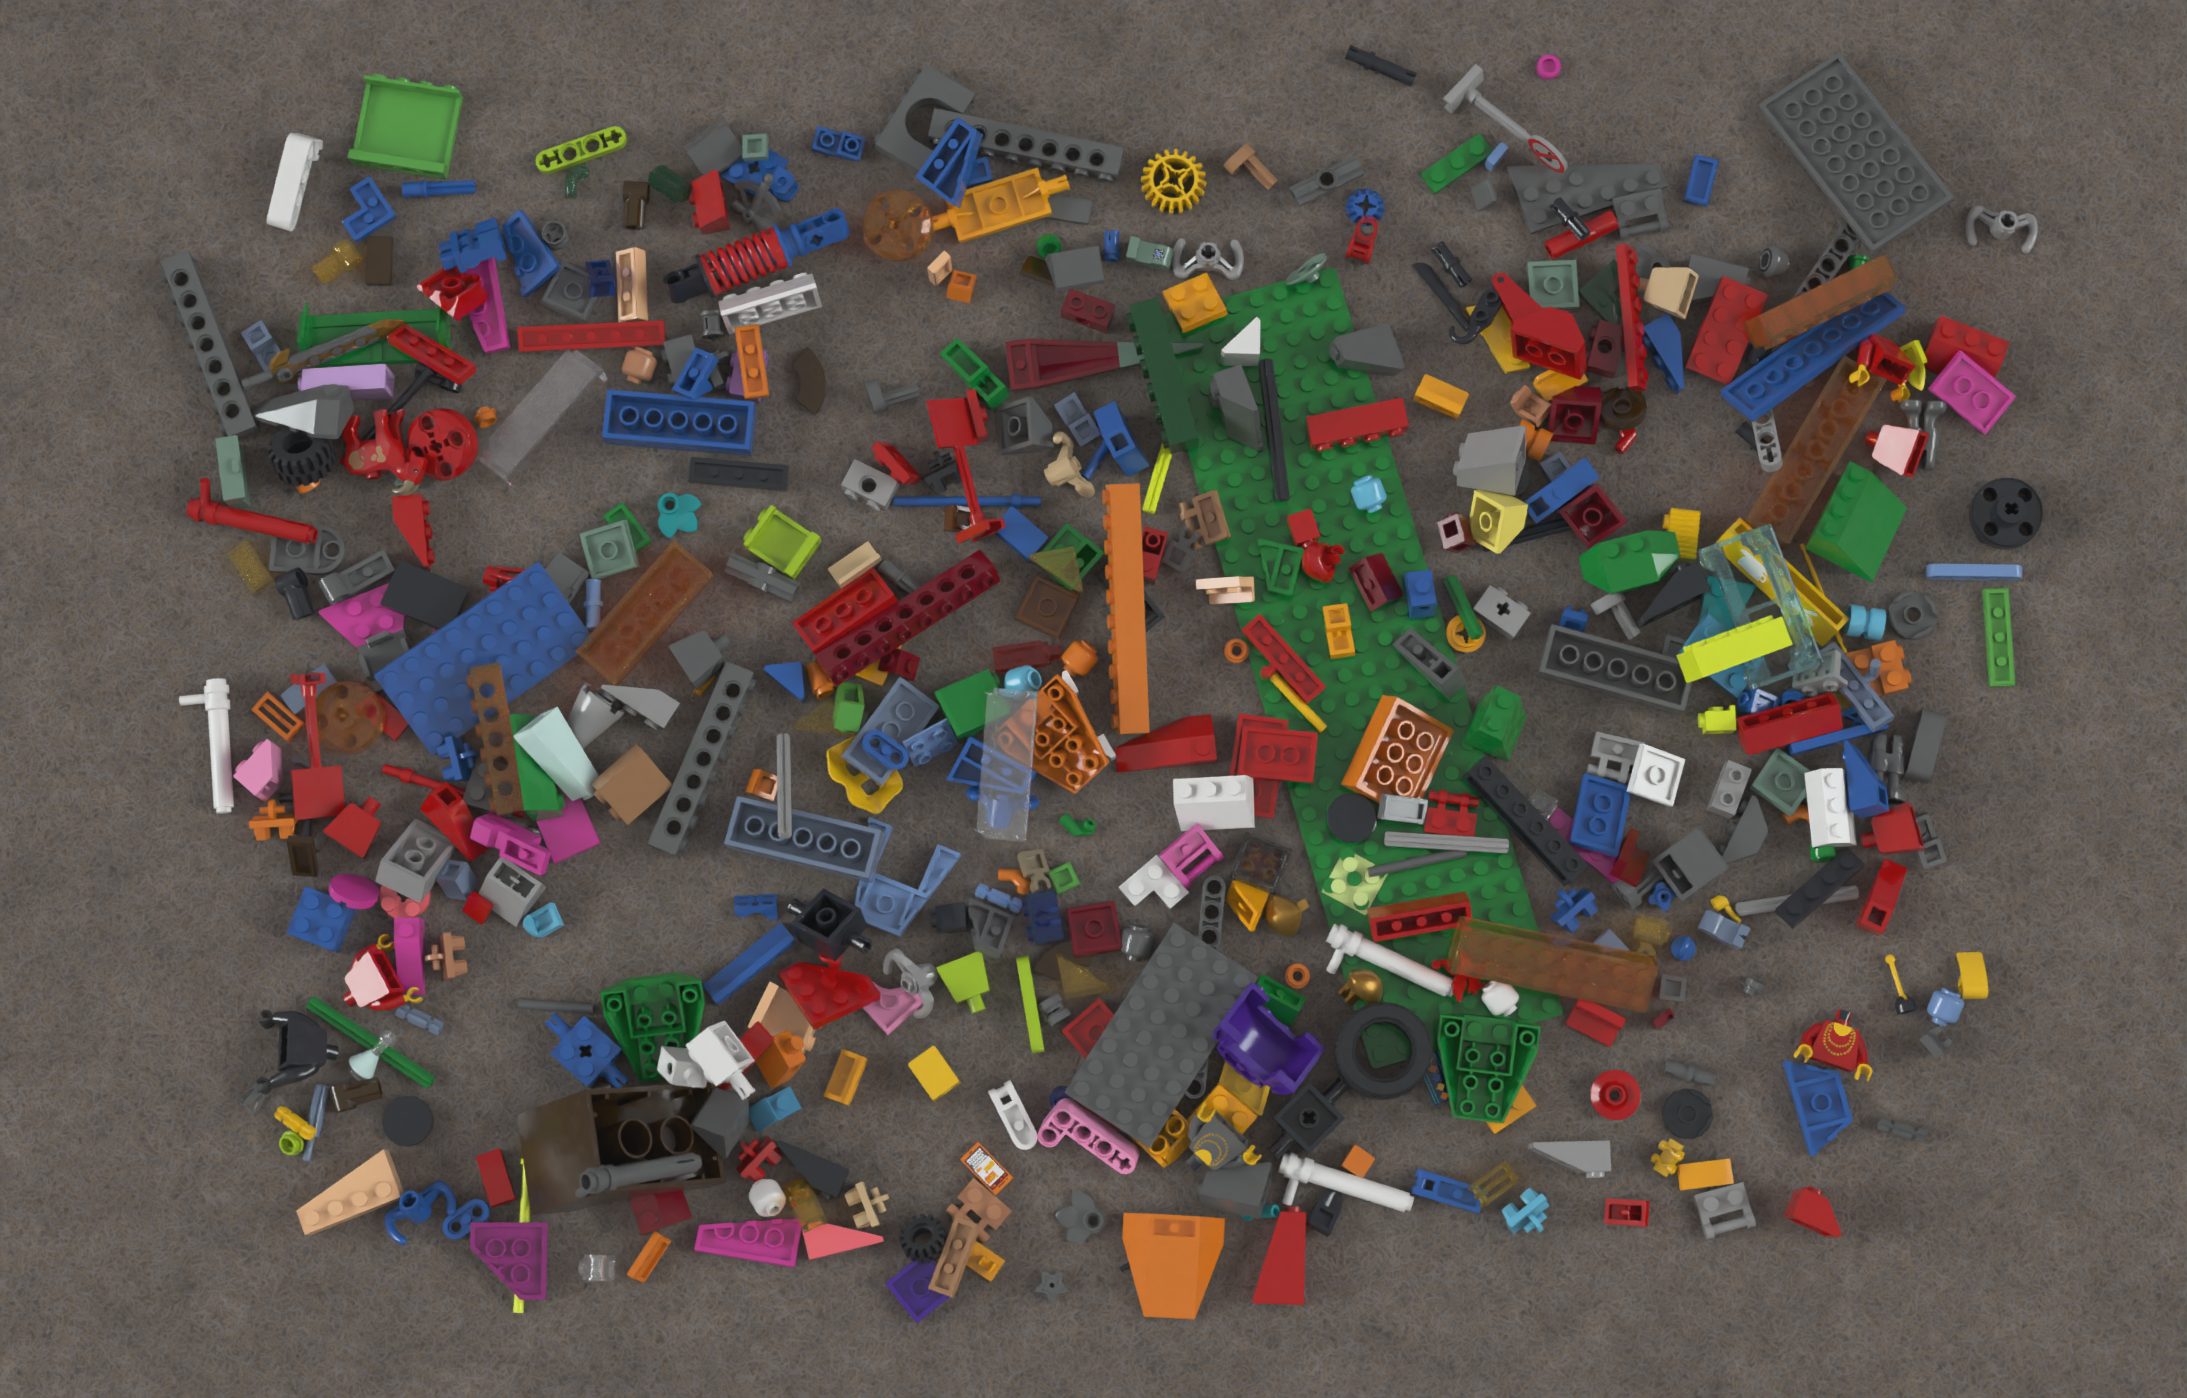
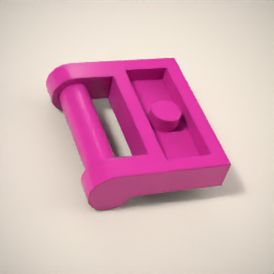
[1158,823,1224,889]

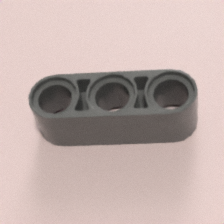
[1903,708,1947,784]

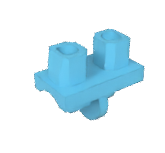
[1502,1188,1549,1234]

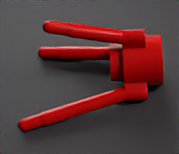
[483,565,525,592]

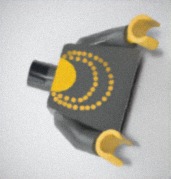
[1187,1102,1262,1172]

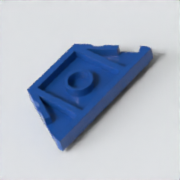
[1782,1060,1853,1156]

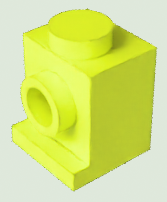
[1698,705,1736,734]

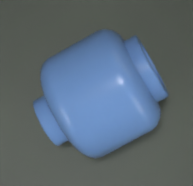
[1927,987,1964,1026]

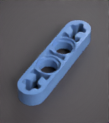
[1926,564,2023,581]

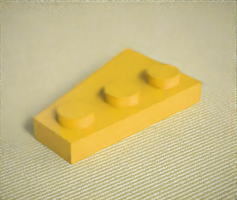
[1465,306,1530,374]

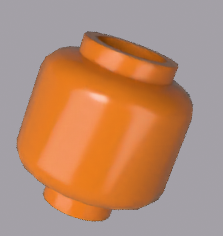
[1062,639,1098,677]

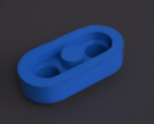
[862,730,909,771]
[443,1199,491,1239]

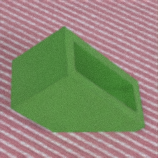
[833,682,865,733]

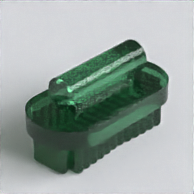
[648,165,692,203]

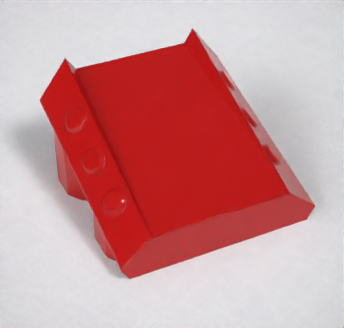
[417,267,488,322]

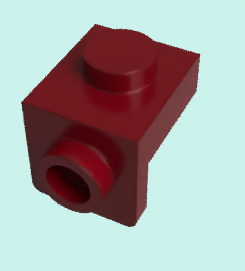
[878,649,920,681]

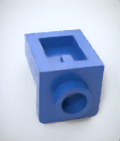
[1737,688,1780,714]

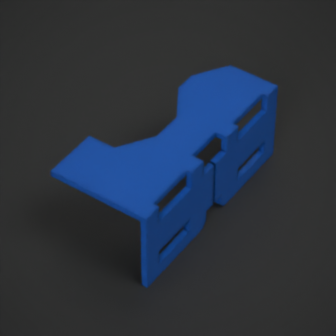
[734,894,778,920]

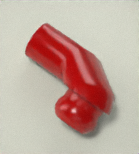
[1614,428,1636,455]

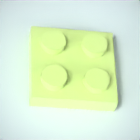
[1322,854,1387,916]

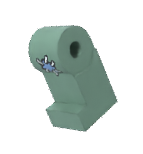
[1126,236,1174,271]

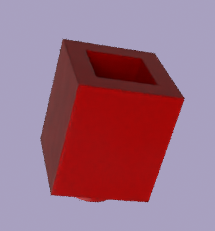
[1286,508,1320,549]

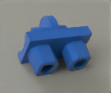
[436,736,480,782]
[1549,888,1598,933]

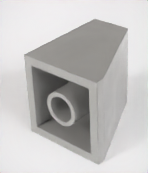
[1453,426,1526,496]

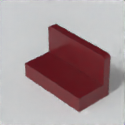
[1348,553,1404,612]
[1609,828,1650,887]

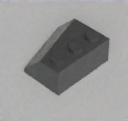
[1208,364,1264,451]

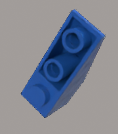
[1642,313,1684,394]
[1524,457,1600,523]
[1843,741,1889,818]

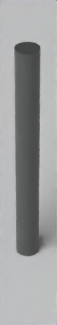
[1367,850,1467,878]

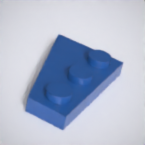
[502,210,562,298]

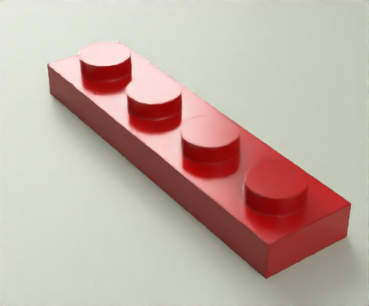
[387,323,477,385]

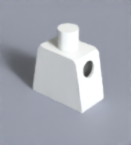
[657,1046,707,1088]

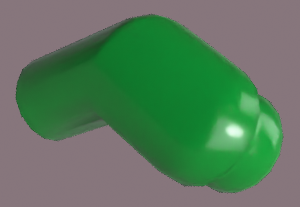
[1058,813,1096,837]

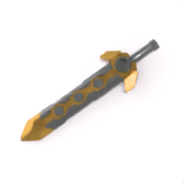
[241,319,405,391]

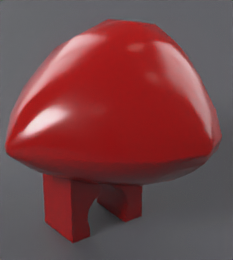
[1302,542,1345,583]

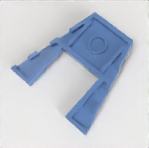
[855,817,961,937]

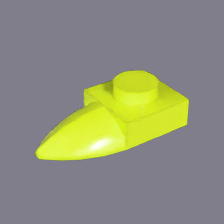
[1900,340,1928,391]

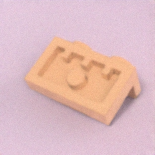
[1196,576,1255,604]

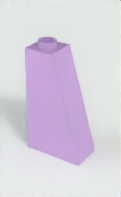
[298,364,395,400]

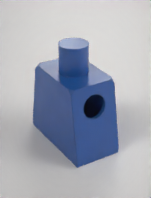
[1403,569,1437,620]

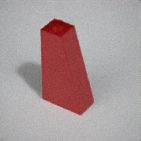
[1252,1207,1306,1305]

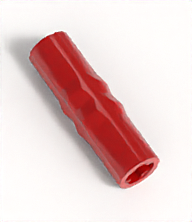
[1544,210,1619,260]

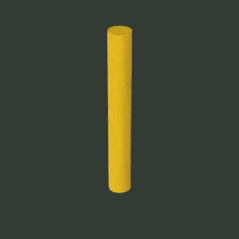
[1270,672,1328,733]

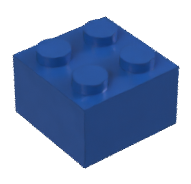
[286,886,356,953]

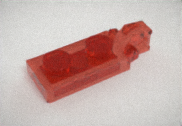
[992,640,1063,674]

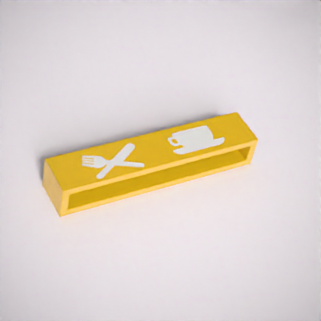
[1713,518,1849,647]

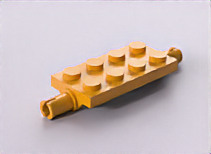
[926,168,1070,244]

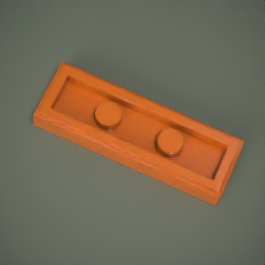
[734,324,770,400]

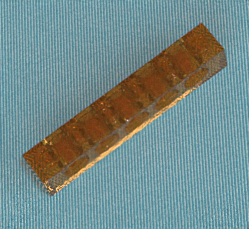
[466,662,525,817]

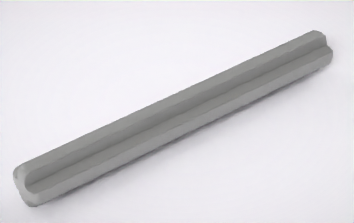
[777,733,792,839]
[1384,831,1509,854]
[1735,885,1859,916]

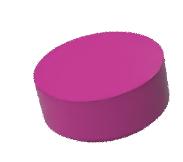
[1536,54,1561,80]

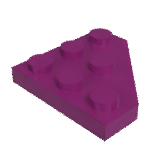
[470,1222,548,1300]

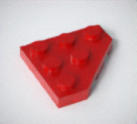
[778,962,881,1030]

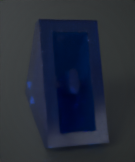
[585,260,615,298]

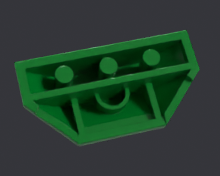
[1579,531,1681,595]

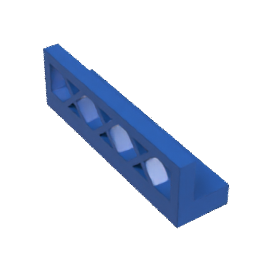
[1786,708,1889,757]
[703,922,797,1005]

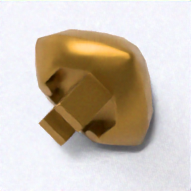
[1265,895,1309,937]
[1338,969,1383,1006]

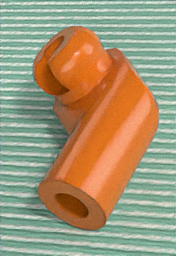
[1782,804,1810,825]
[998,869,1031,895]

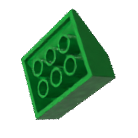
[1805,461,1907,583]

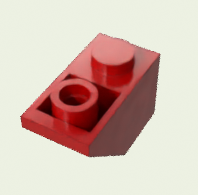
[1142,526,1168,585]

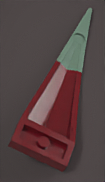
[1005,339,1204,391]

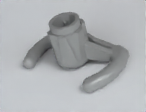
[1965,206,2038,254]
[1172,238,1244,280]
[883,948,938,1019]

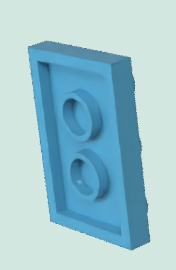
[1678,614,1765,698]

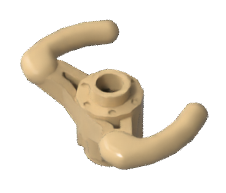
[1044,431,1095,498]

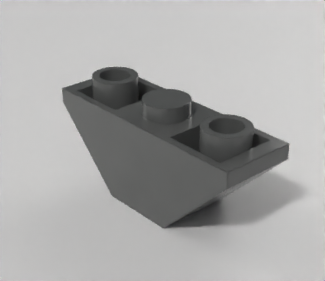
[1717,795,1769,864]

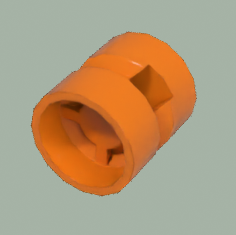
[1519,419,1554,462]

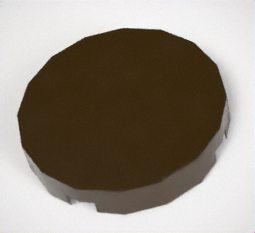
[1600,386,1647,431]

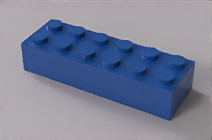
[602,389,757,456]

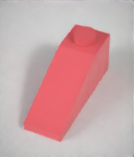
[802,1220,885,1260]

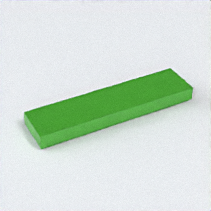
[1982,588,2015,687]

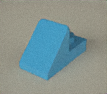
[749,1086,802,1133]

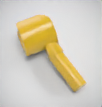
[1710,895,1742,924]

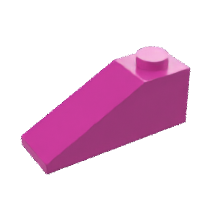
[394,917,425,995]

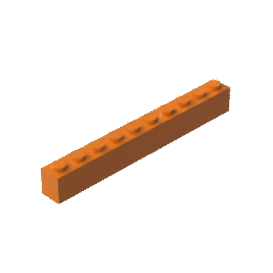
[1102,483,1150,734]

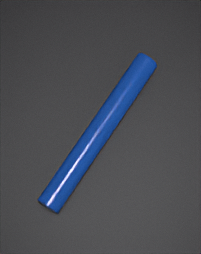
[1081,416,1129,480]

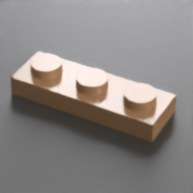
[928,1216,981,1298]

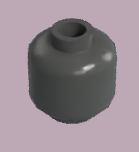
[1121,923,1155,962]

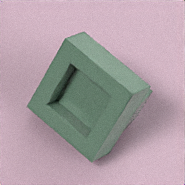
[742,134,769,162]

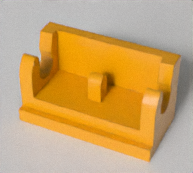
[823,1049,868,1106]

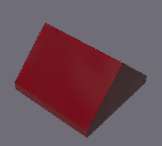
[1558,483,1628,548]

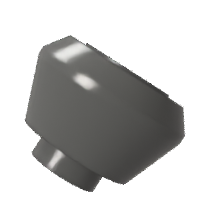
[1758,245,1790,278]

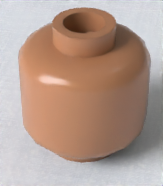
[622,347,657,385]

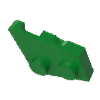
[1258,538,1305,598]

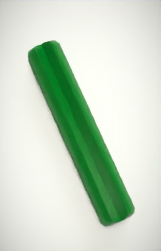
[1443,575,1484,640]

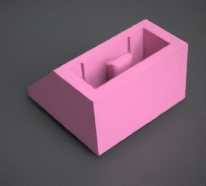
[233,739,283,802]

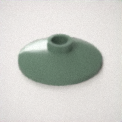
[1285,253,1327,285]

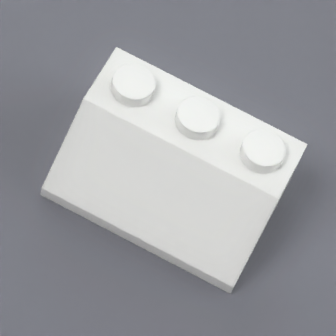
[1804,768,1857,847]
[1173,775,1255,831]

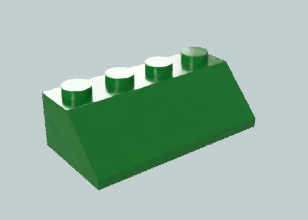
[510,714,566,822]

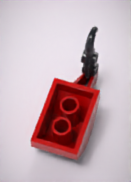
[1449,273,1587,380]

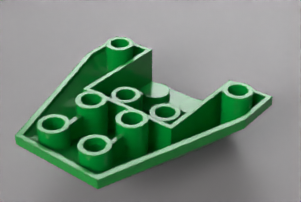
[600,972,705,1082]
[1437,1013,1541,1123]

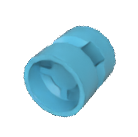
[1843,604,1886,641]

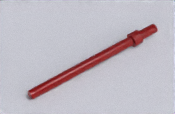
[382,764,525,819]

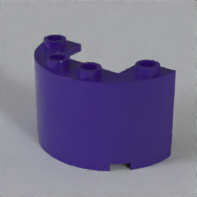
[1213,982,1326,1095]

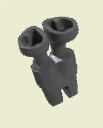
[1900,400,1946,470]
[1868,732,1906,805]

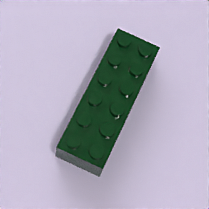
[1126,297,1199,454]

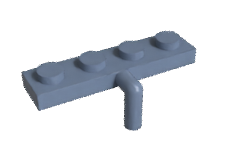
[1814,641,1894,732]

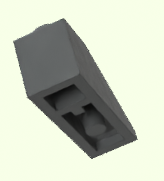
[1393,628,1467,699]

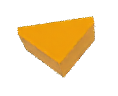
[1225,880,1269,932]

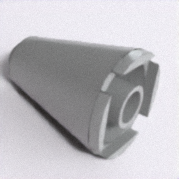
[566,682,625,749]

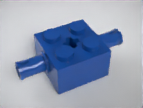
[545,1013,630,1088]

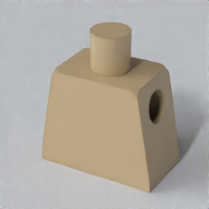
[1638,267,1699,319]

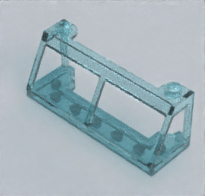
[1698,523,1824,690]

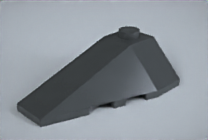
[253,384,355,439]

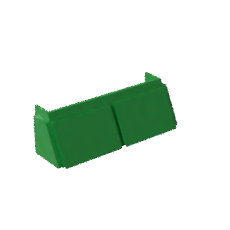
[297,303,451,369]

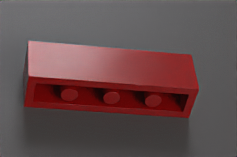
[1305,397,1409,452]
[1736,692,1843,755]
[1367,891,1473,942]

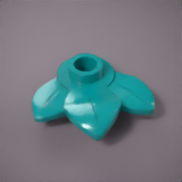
[657,493,701,539]

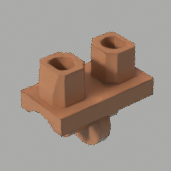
[425,932,468,981]

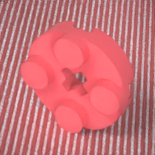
[379,885,431,918]

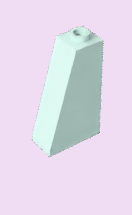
[514,707,599,801]

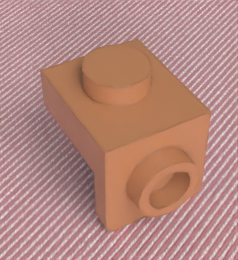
[1510,385,1551,427]

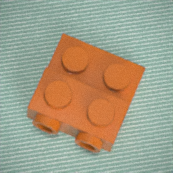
[1845,640,1911,697]

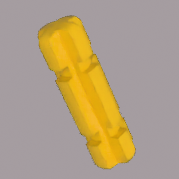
[274,1106,317,1140]

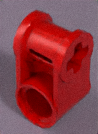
[1345,215,1379,265]

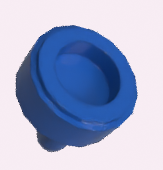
[1669,936,1696,961]

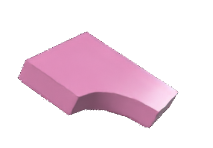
[863,981,923,1035]

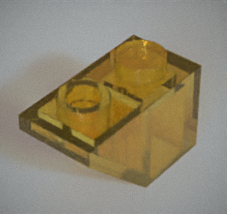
[781,1178,827,1233]

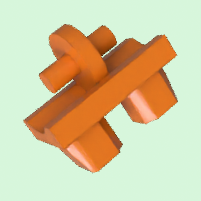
[249,799,299,841]

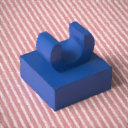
[1558,606,1588,632]

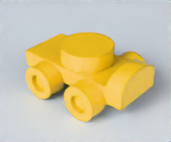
[1651,1138,1684,1177]

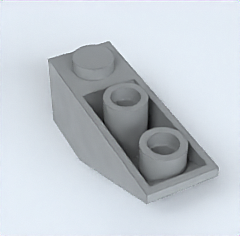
[600,685,680,730]

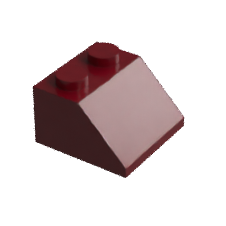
[629,1191,692,1235]

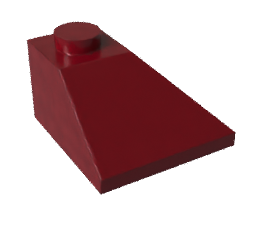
[1548,386,1602,445]

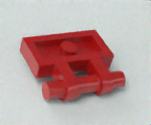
[1423,789,1479,837]

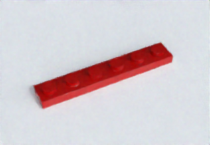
[1616,243,1649,392]
[517,320,666,352]

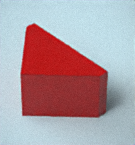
[1604,1198,1650,1227]

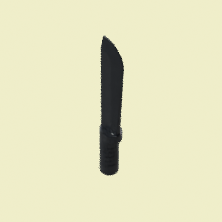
[1413,262,1470,332]

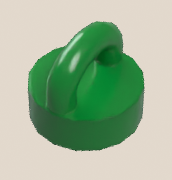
[1036,234,1061,259]
[1810,842,1836,863]

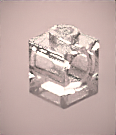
[579,1254,618,1282]

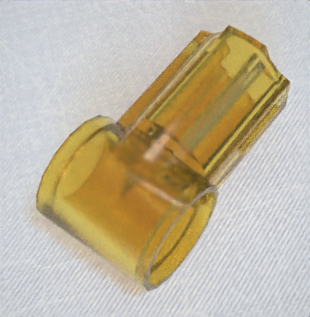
[311,239,364,285]

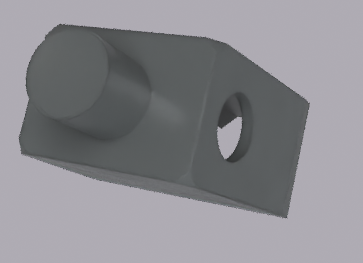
[668,630,732,690]

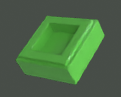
[1048,861,1080,895]

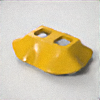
[827,735,903,814]

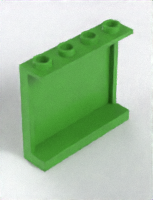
[348,74,463,180]

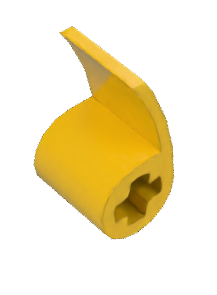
[1956,952,1988,1000]

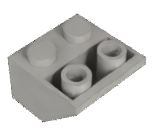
[478,857,546,927]

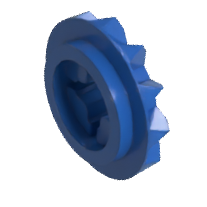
[1346,187,1385,226]

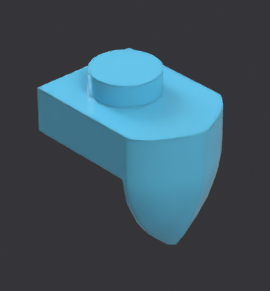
[523,903,564,938]

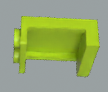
[743,504,822,580]

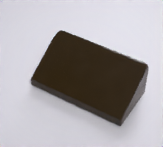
[1020,256,1055,287]

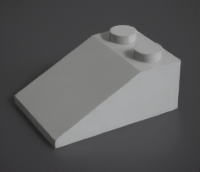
[375,818,456,903]
[1528,1140,1611,1178]

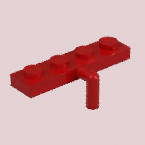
[1241,614,1326,704]

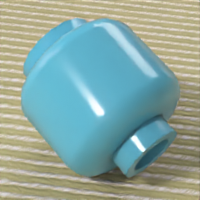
[1351,474,1387,513]
[1004,665,1042,700]

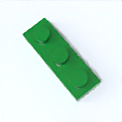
[1420,133,1493,195]

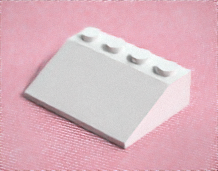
[718,273,822,334]

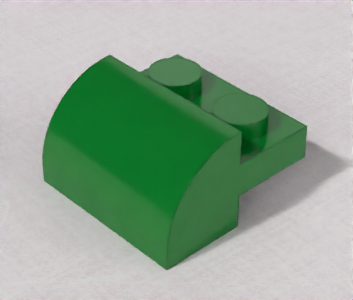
[1035,523,1105,591]

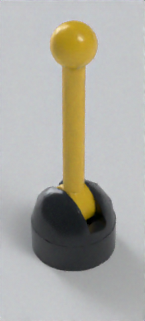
[1885,954,1917,1015]

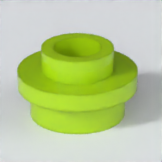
[279,1130,304,1155]

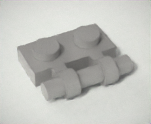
[1586,731,1645,785]

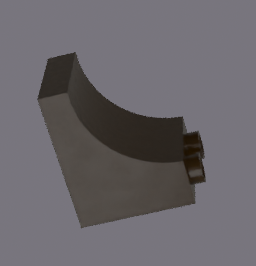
[517,1082,726,1215]

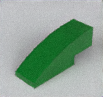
[939,338,1010,411]

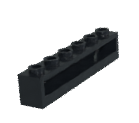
[1461,755,1589,886]

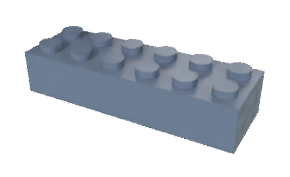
[724,796,885,883]

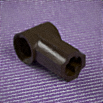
[623,181,650,230]
[329,1077,383,1113]

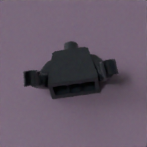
[256,1010,339,1094]

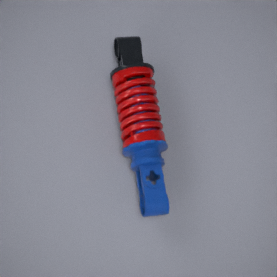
[663,209,850,304]

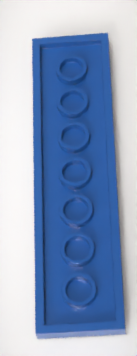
[1720,281,1906,422]

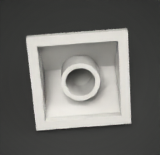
[1220,317,1260,366]

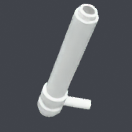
[179,679,234,814]
[1326,924,1453,997]
[1278,1153,1414,1212]

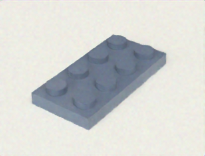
[841,677,940,786]

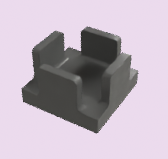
[357,629,412,693]

